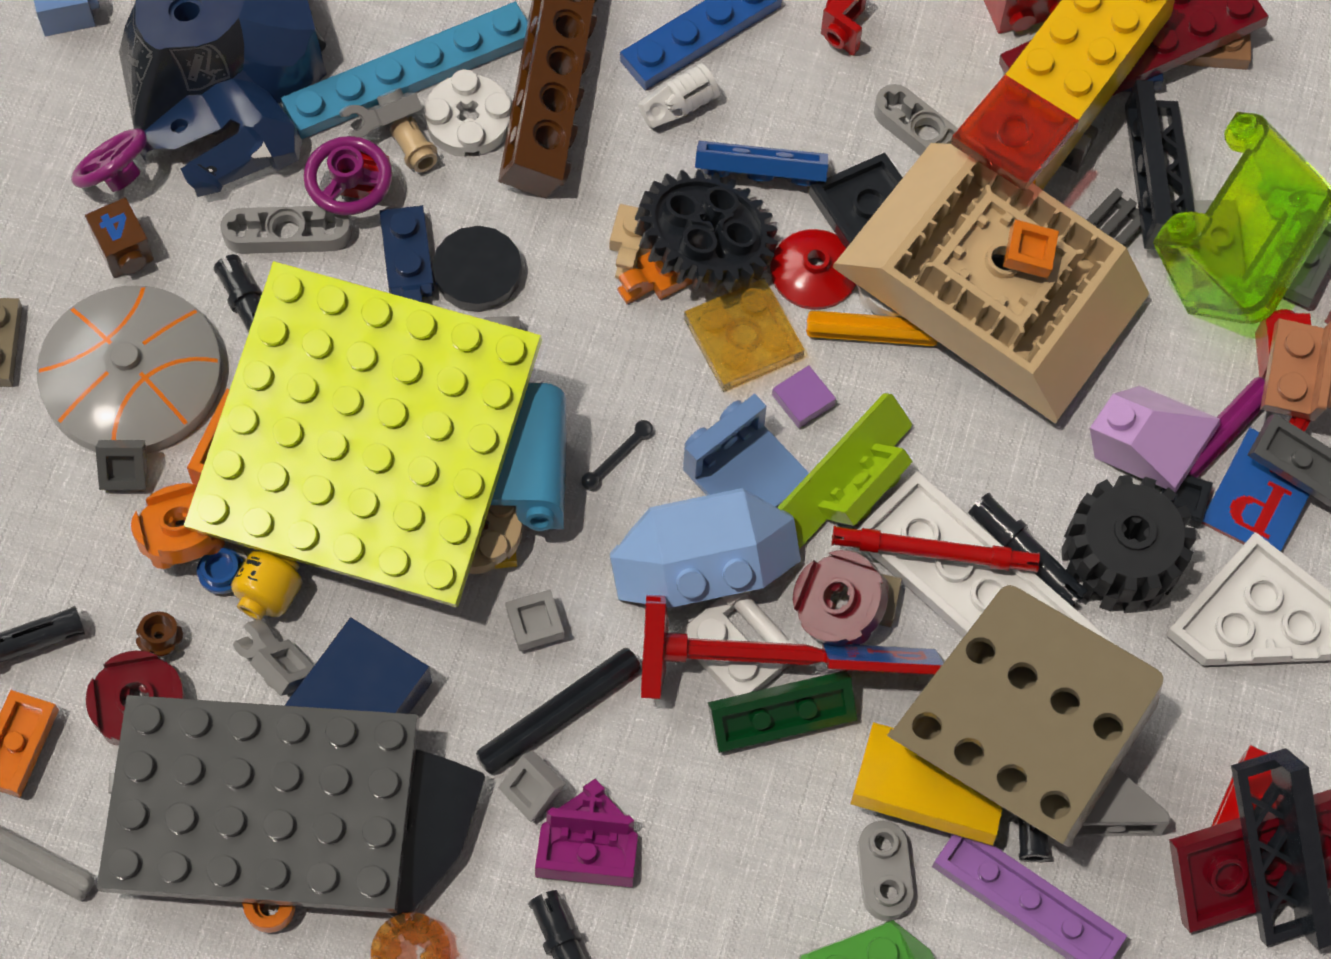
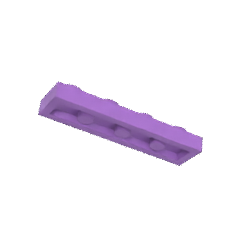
[932,834,1128,959]

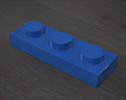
[695,140,828,186]

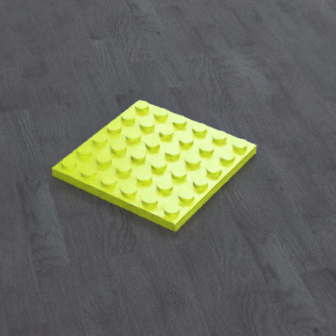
[184,261,542,608]

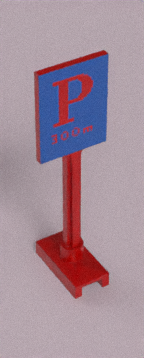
[1202,310,1331,552]
[641,595,944,699]

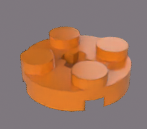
[131,483,225,569]

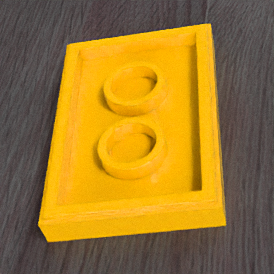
[850,722,1003,846]

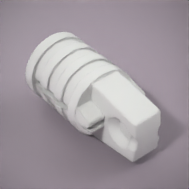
[638,62,720,128]

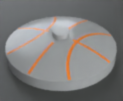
[37,285,222,454]

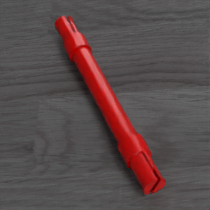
[831,526,1040,573]

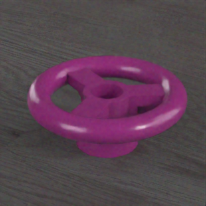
[71,129,147,192]
[304,136,392,215]

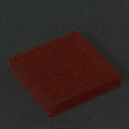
[951,74,1079,191]

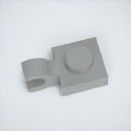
[339,88,422,138]
[233,619,314,696]

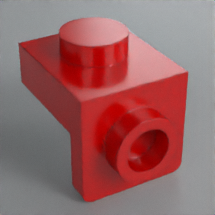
[820,0,866,55]

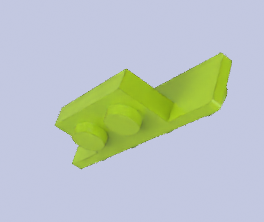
[777,393,913,549]

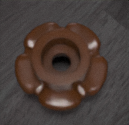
[136,611,183,656]

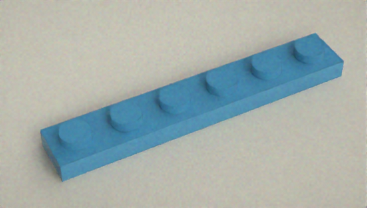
[281,1,528,140]

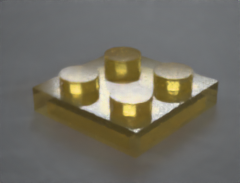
[684,278,805,392]

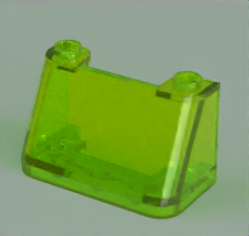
[1153,112,1331,324]

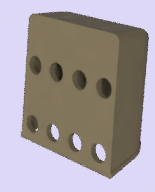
[887,585,1163,848]

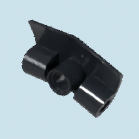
[388,749,485,925]

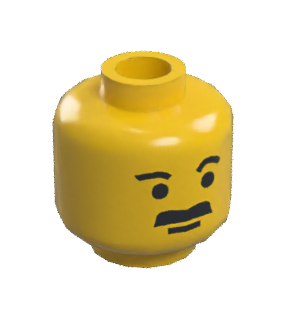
[231,551,302,620]

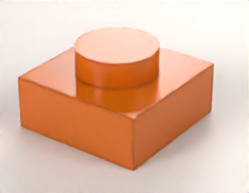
[1003,219,1059,278]

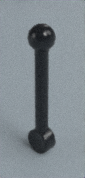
[581,420,653,490]

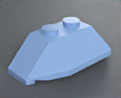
[609,488,801,608]

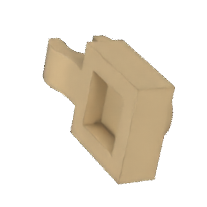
[609,204,652,279]

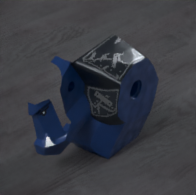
[119,0,327,197]

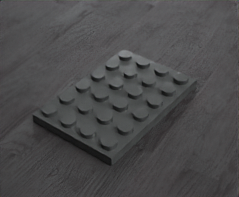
[96,695,420,913]

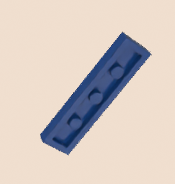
[620,0,782,91]

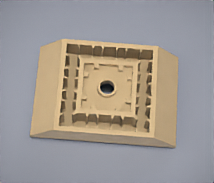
[833,143,1149,423]

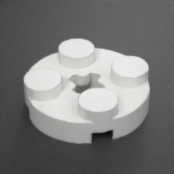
[424,69,511,157]

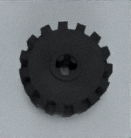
[1061,475,1196,613]

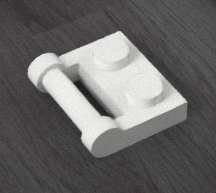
[678,591,799,697]

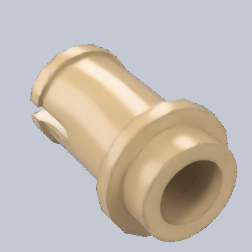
[390,116,437,172]

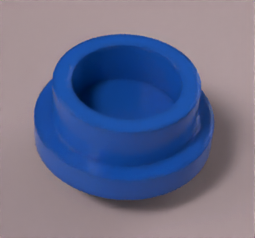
[197,548,243,594]

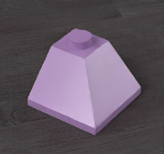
[1090,386,1221,493]

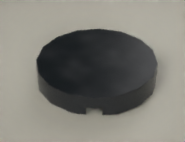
[432,225,522,311]

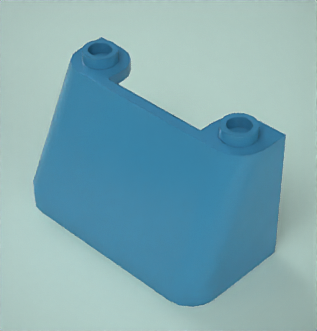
[490,383,567,531]

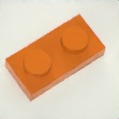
[0,690,59,798]

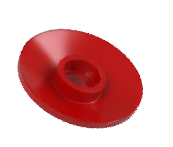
[771,229,856,310]

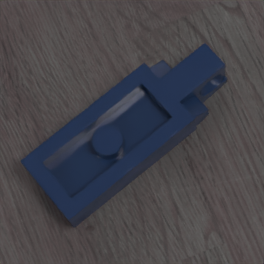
[379,205,434,302]

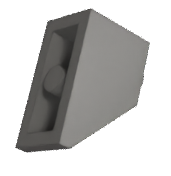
[1076,768,1170,837]

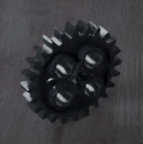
[634,169,778,293]

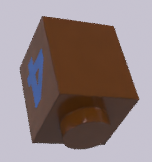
[85,197,154,278]

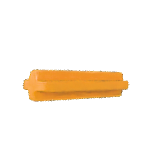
[806,311,938,346]

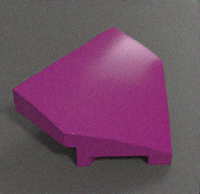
[535,778,638,888]

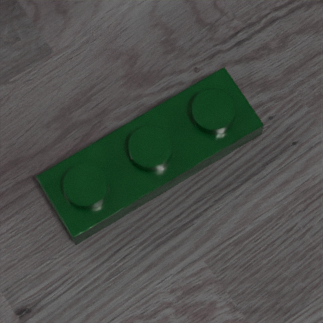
[707,670,857,753]

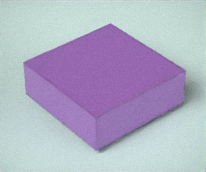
[772,365,836,429]

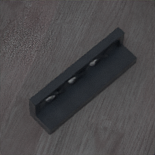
[1125,80,1199,251]
[1231,748,1331,949]

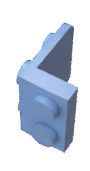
[683,393,809,507]

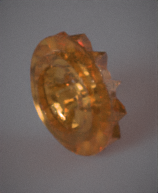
[371,912,451,959]

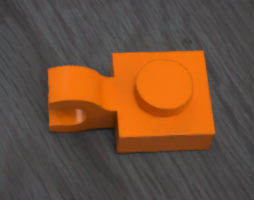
[617,251,692,304]

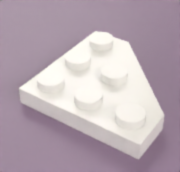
[1166,532,1331,665]

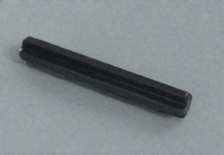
[476,648,640,774]

